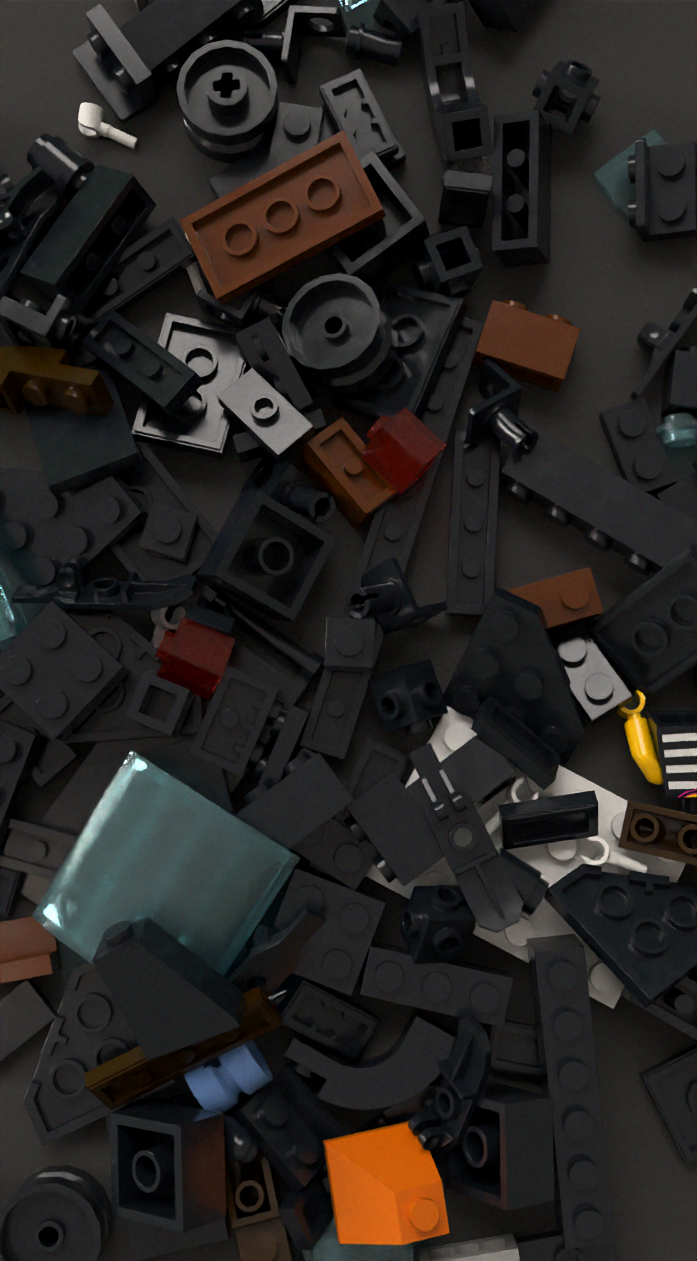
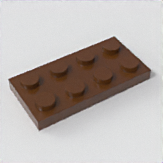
[180,130,386,305]

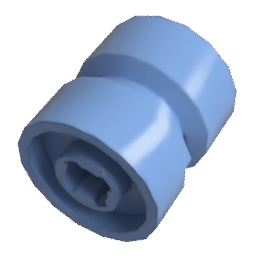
[184,1040,273,1113]

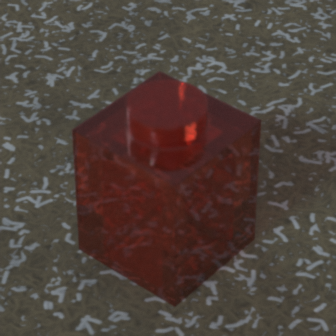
[360,407,447,494]
[154,617,236,700]

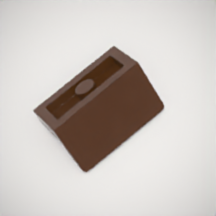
[300,417,401,531]
[0,913,62,984]

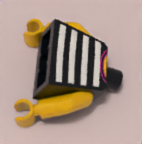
[617,690,697,815]

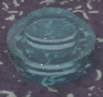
[656,413,697,448]

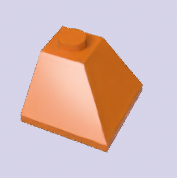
[323,1121,450,1245]

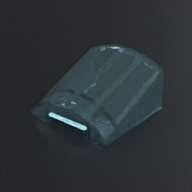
[32,750,300,977]

